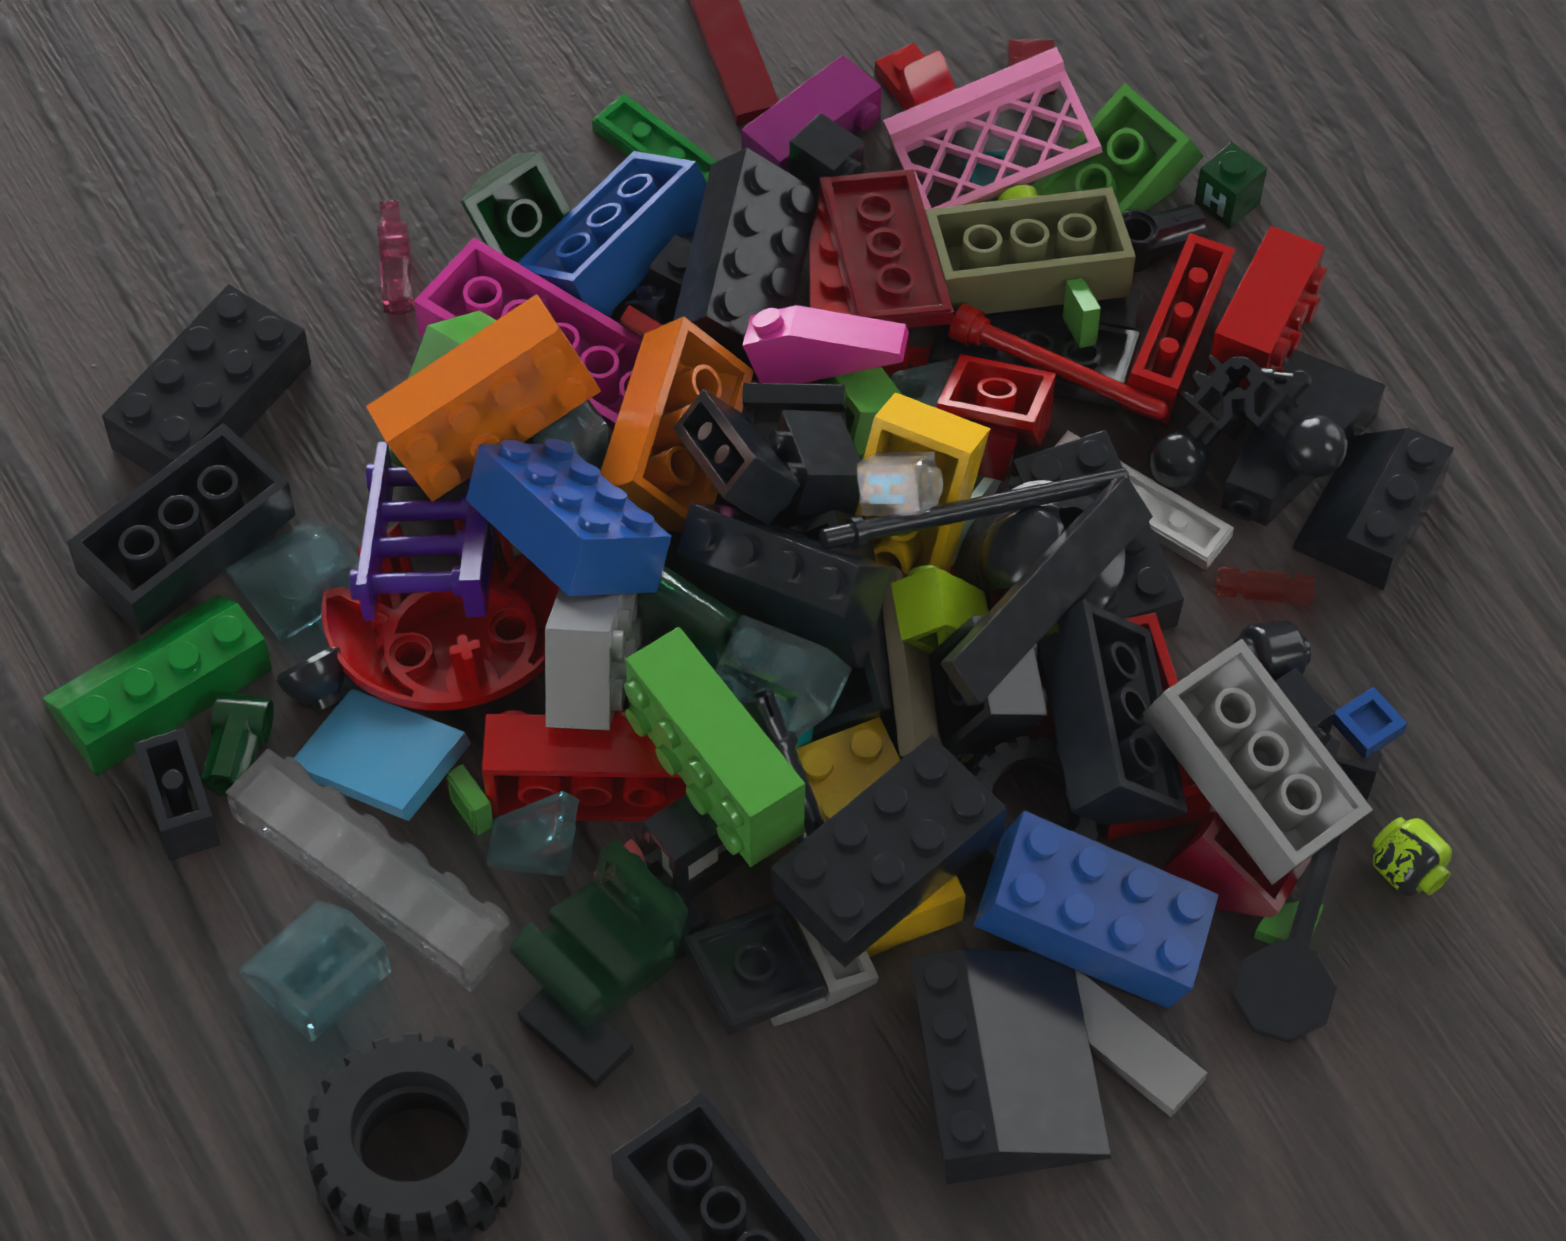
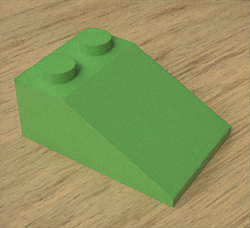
[1032,83,1204,214]

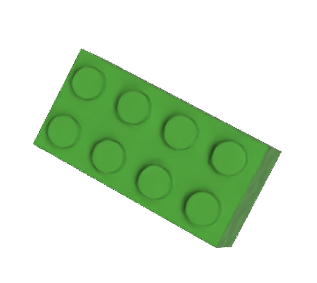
[623,627,805,867]

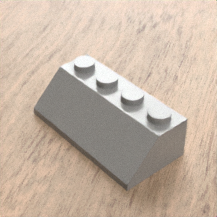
[1142,639,1373,884]

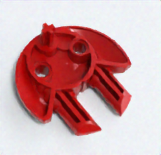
[322,519,559,711]

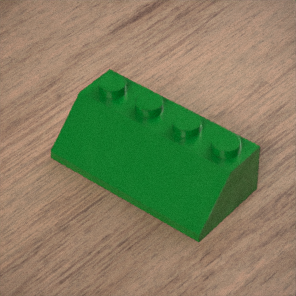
[42,594,272,776]

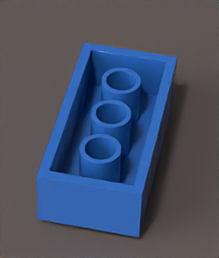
[466,439,672,596]
[973,811,1219,1009]

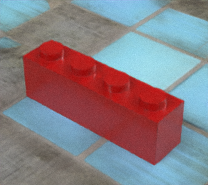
[1121,233,1235,425]

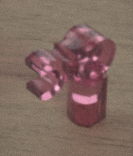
[377,200,414,315]

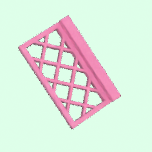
[883,47,1102,209]

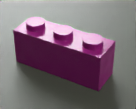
[741,55,882,173]

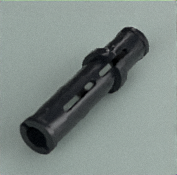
[740,688,825,844]

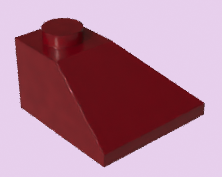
[1162,808,1312,918]

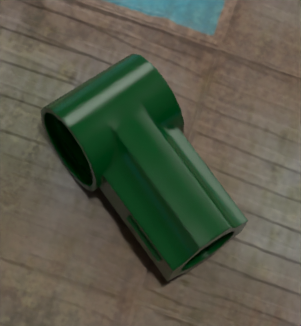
[200,692,274,798]

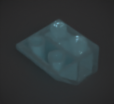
[715,615,853,738]
[238,900,391,1043]

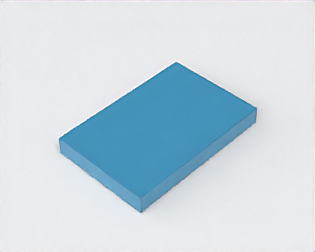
[289,689,471,821]

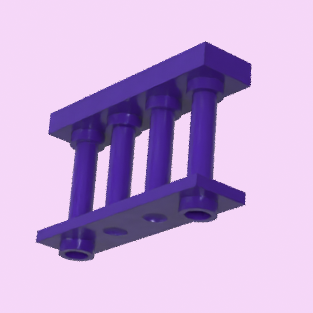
[350,442,497,621]

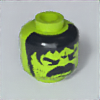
[1372,817,1452,896]

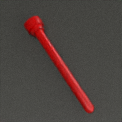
[948,303,1168,419]

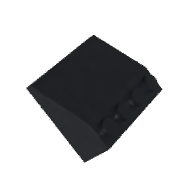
[910,949,1111,1184]

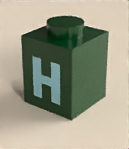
[1194,142,1267,229]

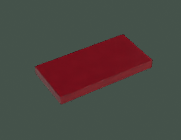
[818,169,954,328]

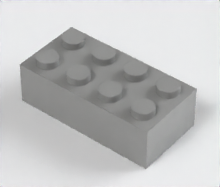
[545,588,643,730]

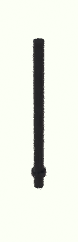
[819,468,1130,550]

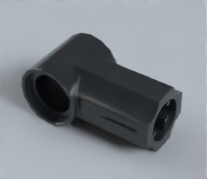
[1122,204,1208,273]

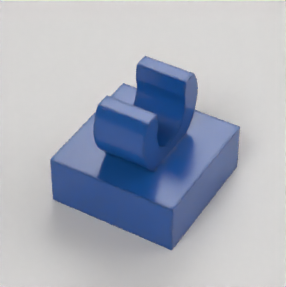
[1333,687,1407,760]

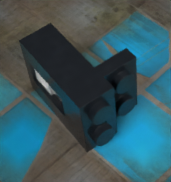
[643,793,746,896]

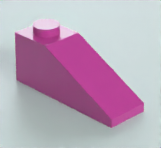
[743,305,909,384]

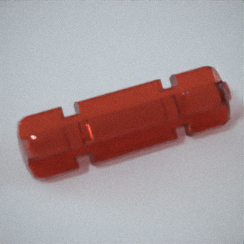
[1215,566,1316,605]

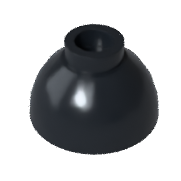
[276,646,345,712]

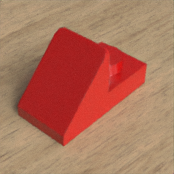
[875,42,956,111]

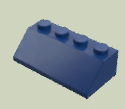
[517,151,707,318]

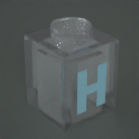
[857,452,943,515]

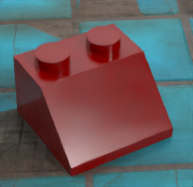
[936,354,1056,448]

